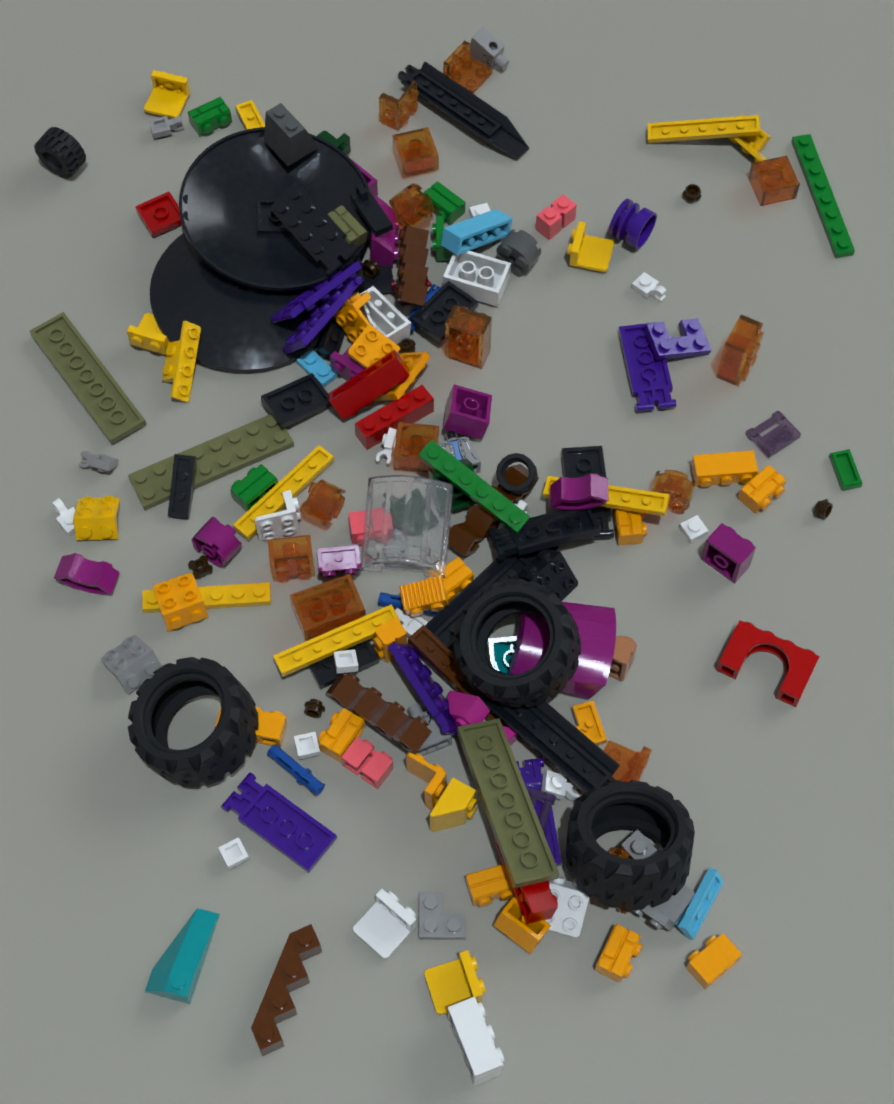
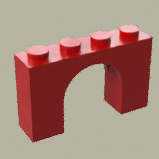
[716,620,820,707]

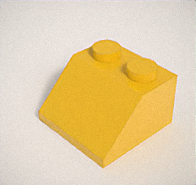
[430,777,478,832]

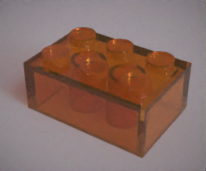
[445,305,492,369]
[717,314,764,387]
[290,574,366,641]

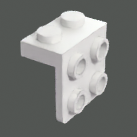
[254,490,301,541]
[545,875,589,937]
[353,889,417,959]

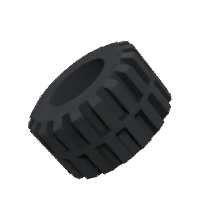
[34,127,86,178]

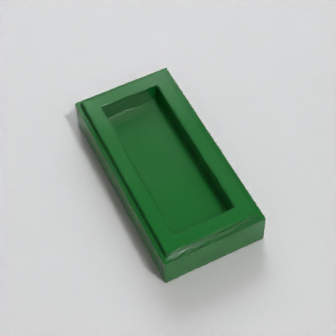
[829,449,863,491]

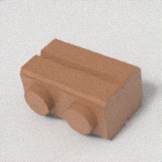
[609,635,637,681]

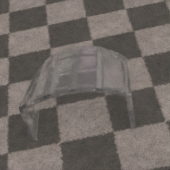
[360,475,453,578]

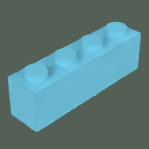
[441,209,513,255]

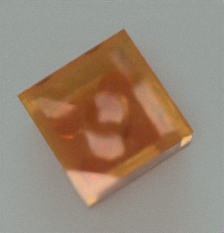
[392,127,439,178]
[748,156,800,206]
[394,422,439,473]
[268,535,315,582]

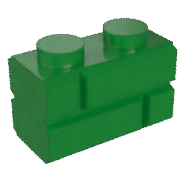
[188,96,232,136]
[422,181,466,225]
[230,464,278,512]

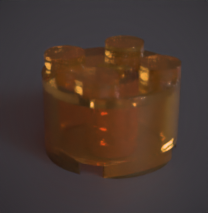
[389,183,434,227]
[651,470,695,514]
[300,480,346,528]

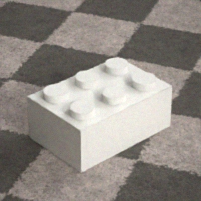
[443,251,511,307]
[448,996,505,1086]

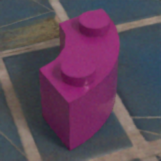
[550,473,609,510]
[54,553,120,595]

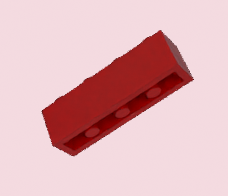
[328,349,410,420]
[355,384,434,450]
[494,840,558,924]

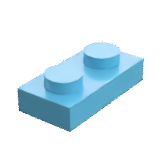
[296,349,338,387]

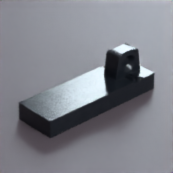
[350,184,393,237]
[316,316,345,360]
[168,454,197,518]

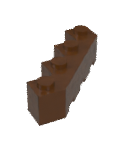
[396,225,429,306]
[446,464,539,556]
[325,673,432,753]
[251,924,322,1056]

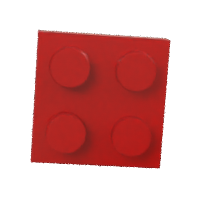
[135,192,182,237]

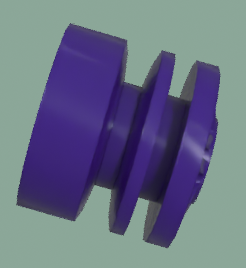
[608,199,657,249]

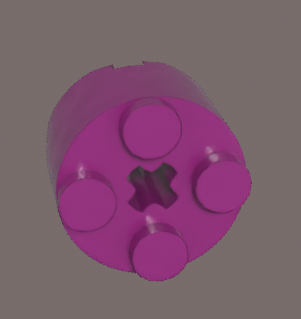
[191,517,242,567]

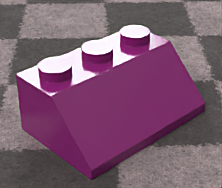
[370,196,399,267]

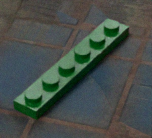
[418,439,530,534]

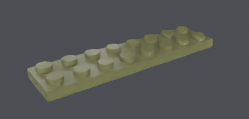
[30,312,146,444]
[128,414,294,511]
[456,718,560,889]

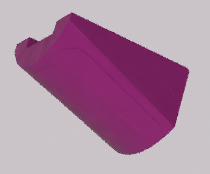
[509,602,616,699]

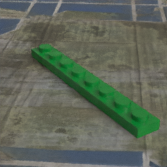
[791,134,855,258]

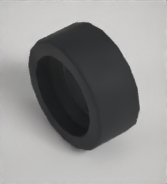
[496,453,538,495]

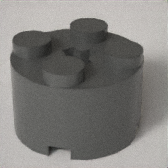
[496,229,541,276]

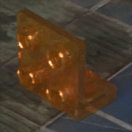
[443,40,493,93]
[379,81,418,131]
[604,741,652,782]

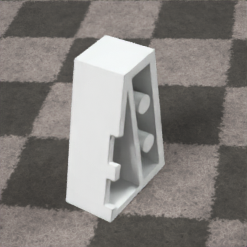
[359,286,411,344]

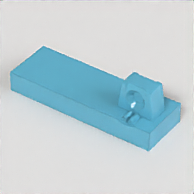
[675,868,724,940]

